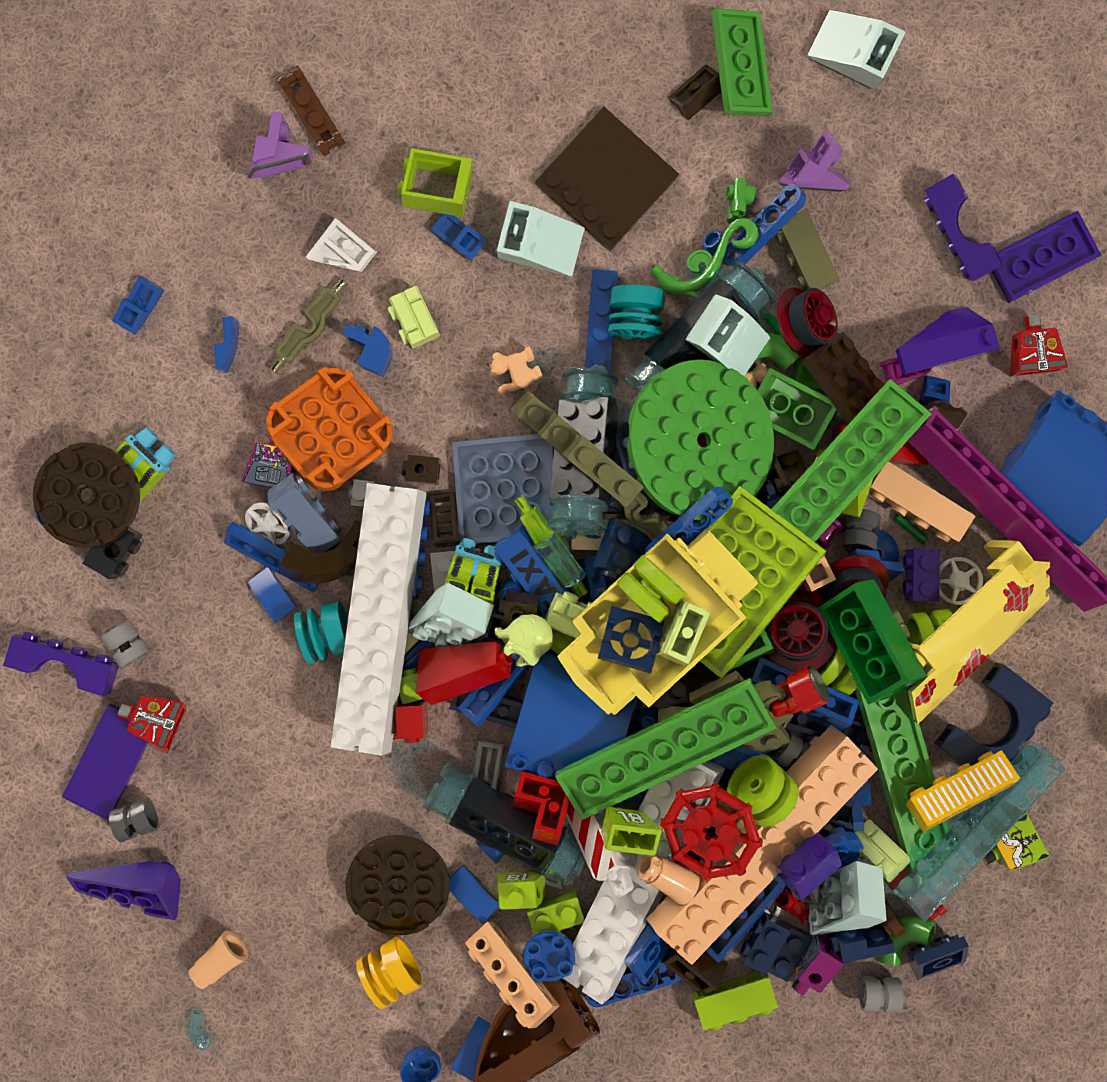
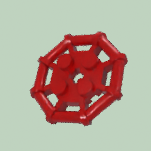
[660,783,763,881]

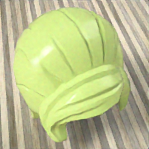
[495,614,553,667]

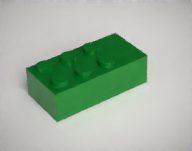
[817,579,927,705]

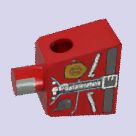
[1010,315,1068,377]
[118,696,187,754]

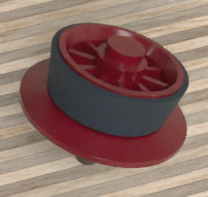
[774,287,838,358]
[818,555,889,603]
[765,601,836,672]

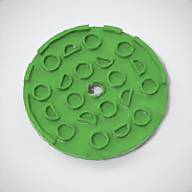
[627,360,774,520]

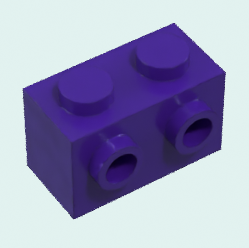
[903,549,940,602]
[777,832,842,901]

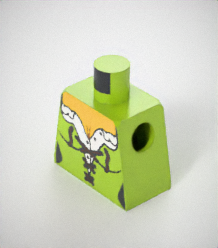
[979,808,1050,870]

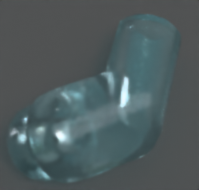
[187,1009,211,1050]

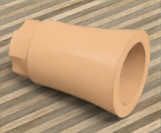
[637,855,700,905]
[189,931,249,989]

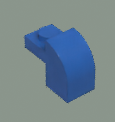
[342,324,392,378]

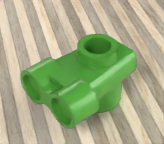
[725,178,756,224]

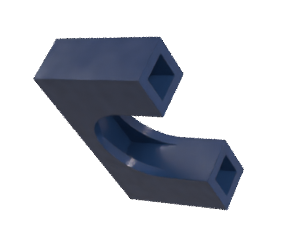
[934,663,1054,766]

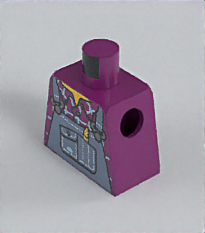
[242,439,296,488]
[792,934,844,995]

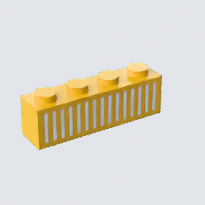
[906,750,1020,832]

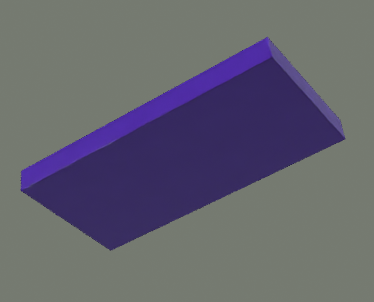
[992,211,1102,304]
[62,704,148,820]

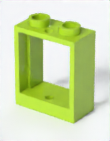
[398,148,473,217]

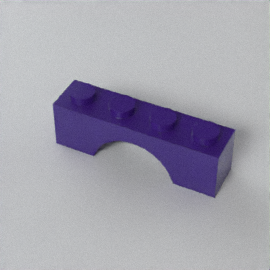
[924,173,1004,281]
[3,632,119,696]

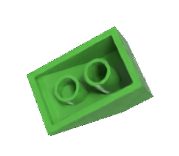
[757,368,838,451]

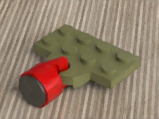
[689,666,829,754]

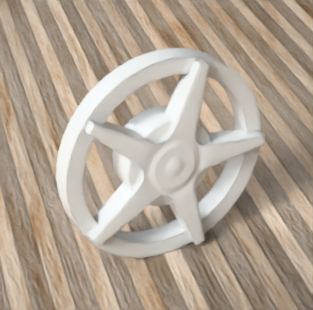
[245,503,291,545]
[939,557,983,605]

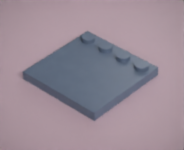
[452,434,561,543]

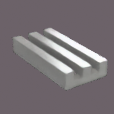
[472,739,504,790]

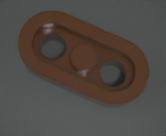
[881,898,906,937]

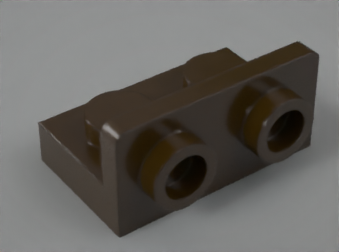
[768,450,807,496]

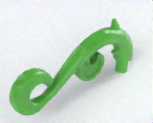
[651,218,759,298]

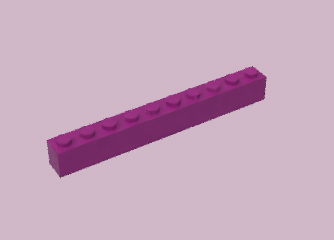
[908,408,1107,612]

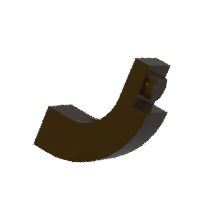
[279,520,361,584]

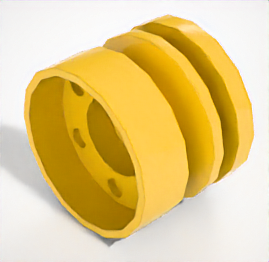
[356,937,423,1009]

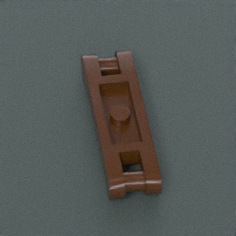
[276,65,346,156]

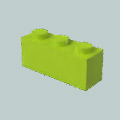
[692,972,778,1031]

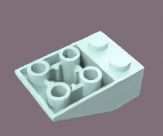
[807,10,905,90]
[497,201,585,277]
[685,294,770,376]
[408,583,494,647]
[809,861,886,935]

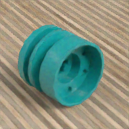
[608,285,665,341]
[294,601,348,664]

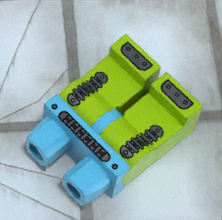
[116,428,176,502]
[444,538,501,604]

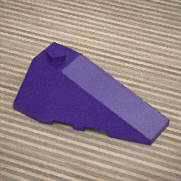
[895,307,1000,375]
[66,861,181,920]

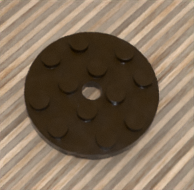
[33,443,140,548]
[345,835,450,936]

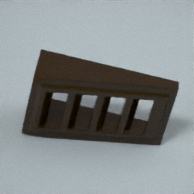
[429,492,460,548]

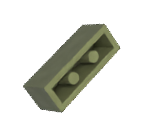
[774,209,839,291]

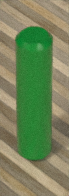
[764,313,783,337]
[894,514,928,544]

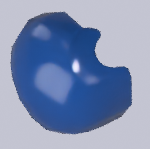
[400,1047,441,1082]

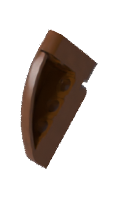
[473,978,600,1082]

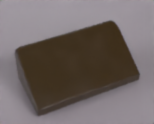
[668,64,721,120]

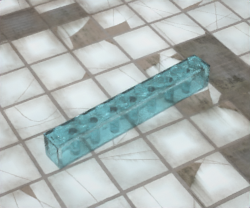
[892,742,1065,922]

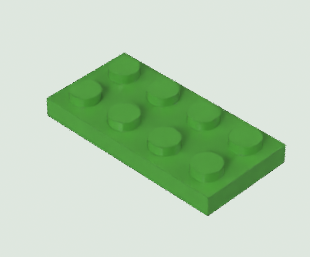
[711,8,773,116]

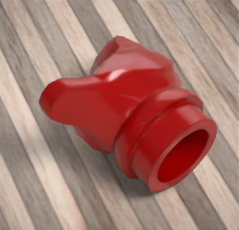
[775,886,809,924]

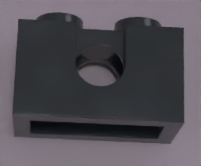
[82,527,143,579]

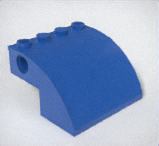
[1000,390,1107,546]
[505,651,636,781]

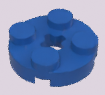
[825,827,864,870]

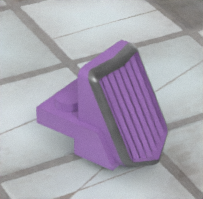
[247,111,313,179]
[779,130,850,192]

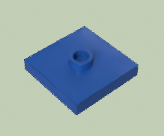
[624,923,671,985]

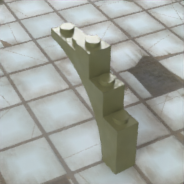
[511,390,644,508]

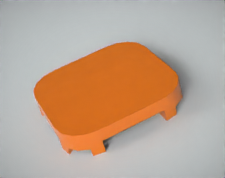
[266,366,393,491]

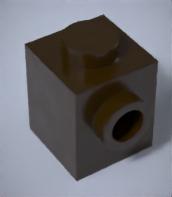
[402,455,441,485]
[499,590,538,626]

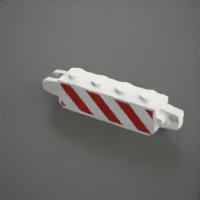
[566,801,634,896]

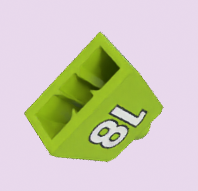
[601,807,662,856]
[496,871,547,909]

